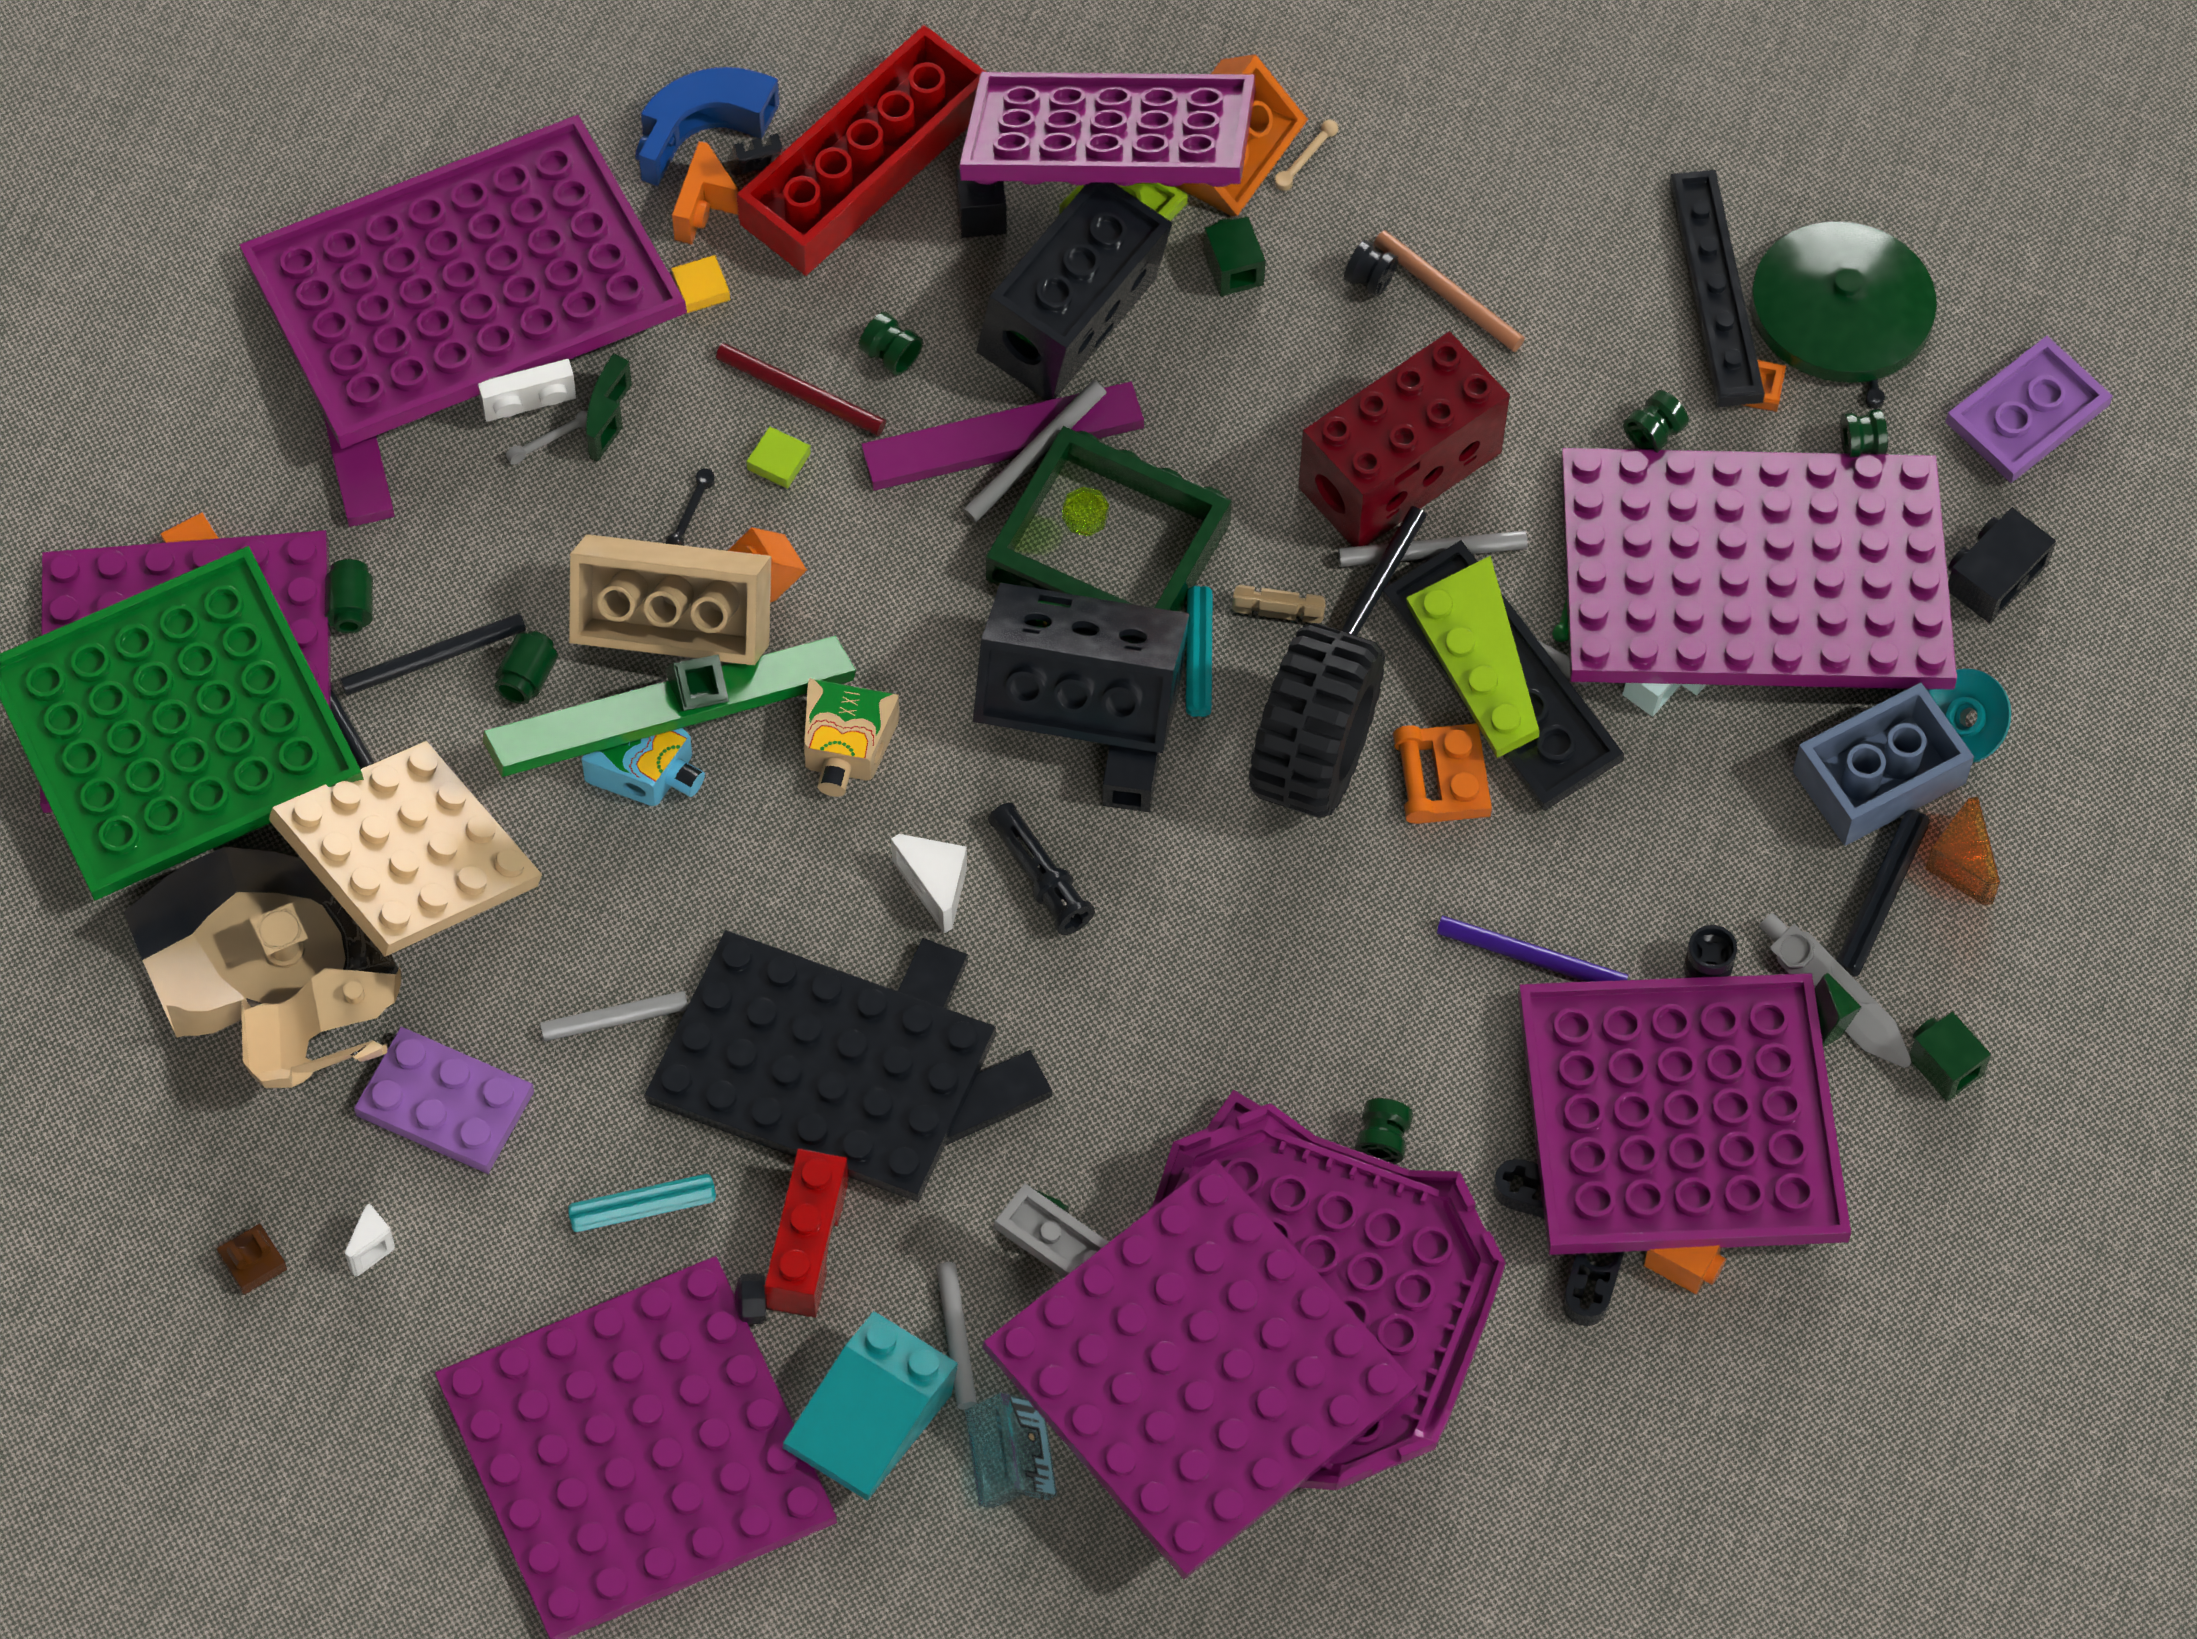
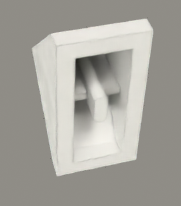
[891,834,967,933]

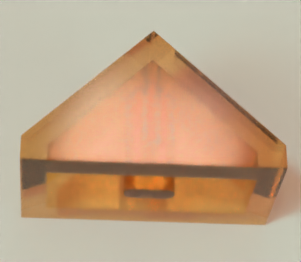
[1925,797,2000,905]

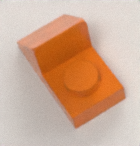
[672,141,739,244]

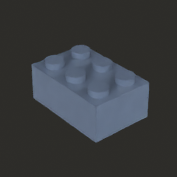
[1793,683,1974,846]

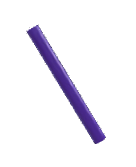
[1437,915,1629,982]

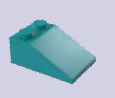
[782,1311,958,1501]

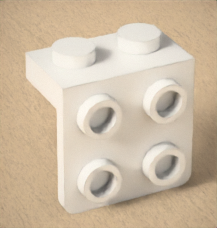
[478,358,576,422]

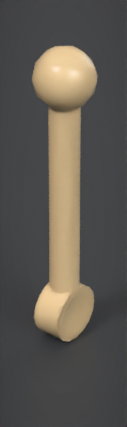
[1275,119,1339,191]

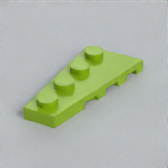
[1406,556,1539,758]

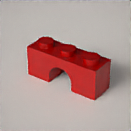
[765,1149,849,1318]

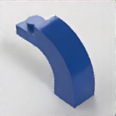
[635,67,780,186]

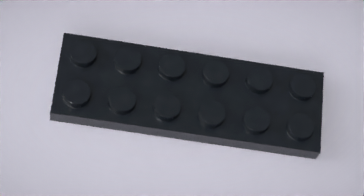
[1382,540,1624,811]

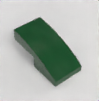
[586,353,632,462]

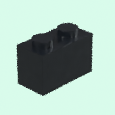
[1948,507,2056,624]

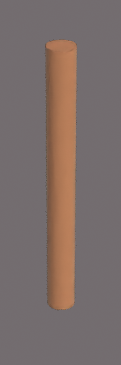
[1374,230,1525,352]

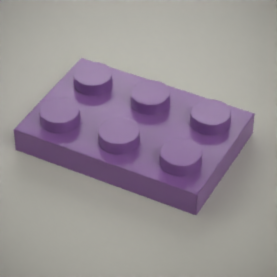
[1945,336,2113,483]
[354,1027,534,1174]

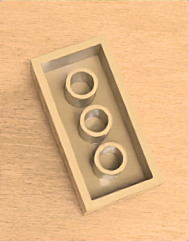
[569,534,772,665]

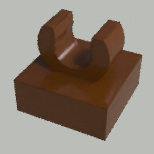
[216,1223,288,1295]

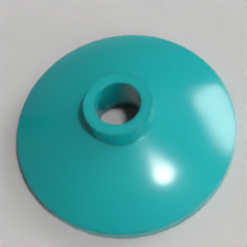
[1927,668,2011,763]

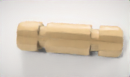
[1232,585,1326,624]

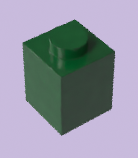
[1203,216,1266,297]
[1909,1011,1991,1101]

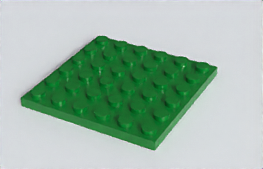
[0,546,364,901]

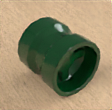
[858,312,923,376]
[1623,390,1689,452]
[1355,1098,1413,1164]

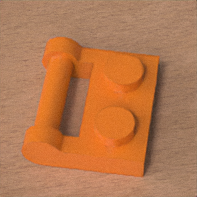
[1393,723,1492,824]

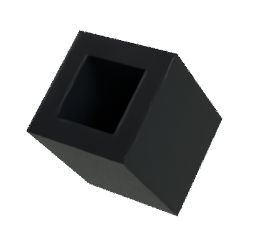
[956,169,1007,238]
[1103,745,1159,812]

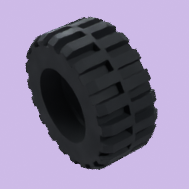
[1249,623,1385,818]

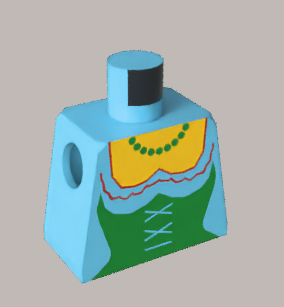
[581,690,705,806]

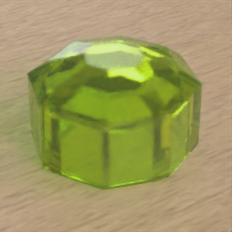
[1062,486,1109,536]

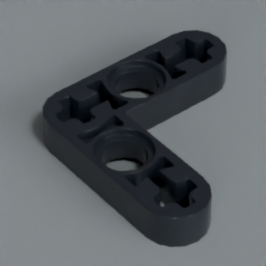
[1493,1158,1625,1326]

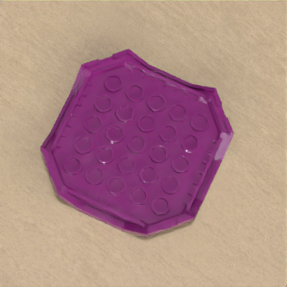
[1150,1103,1506,1490]

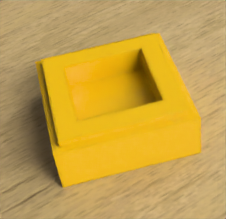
[671,255,730,313]

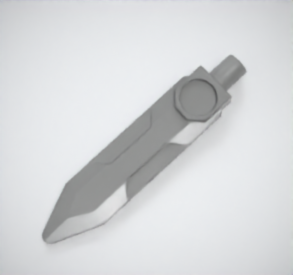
[1759,913,1911,1068]

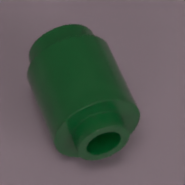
[325,559,373,634]
[494,631,558,705]

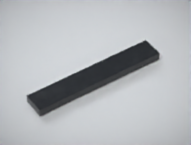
[1669,169,1765,407]

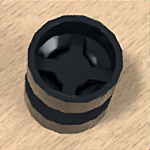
[1684,925,1738,978]

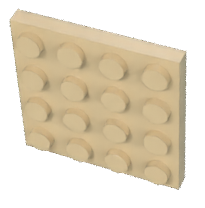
[269,741,542,957]

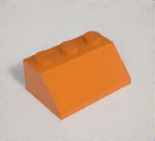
[1176,54,1308,217]

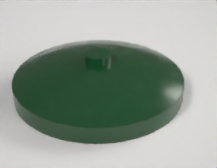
[1751,221,1937,383]

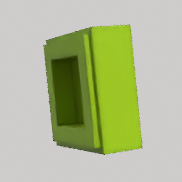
[746,426,811,489]

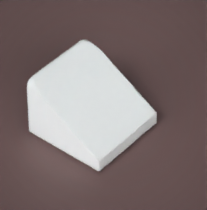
[345,1204,395,1277]

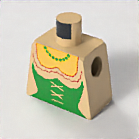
[804,678,900,797]

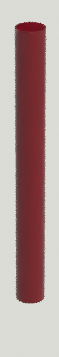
[716,342,886,436]

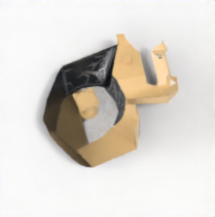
[124,847,401,1088]

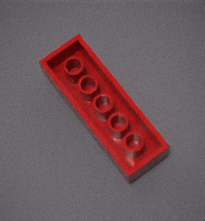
[737,25,987,276]

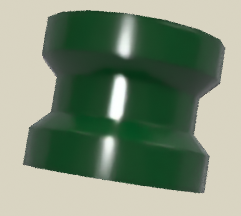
[1840,409,1888,458]

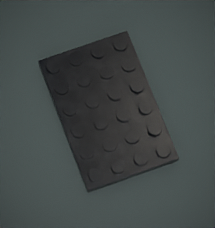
[644,930,997,1203]

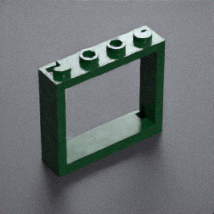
[986,426,1232,612]

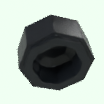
[735,1273,767,1324]

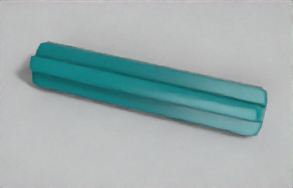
[1186,586,1213,717]
[568,1173,716,1232]

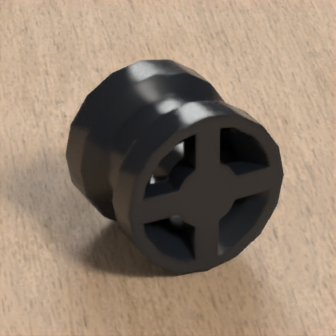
[1344,240,1399,297]

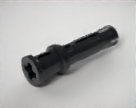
[988,802,1095,935]

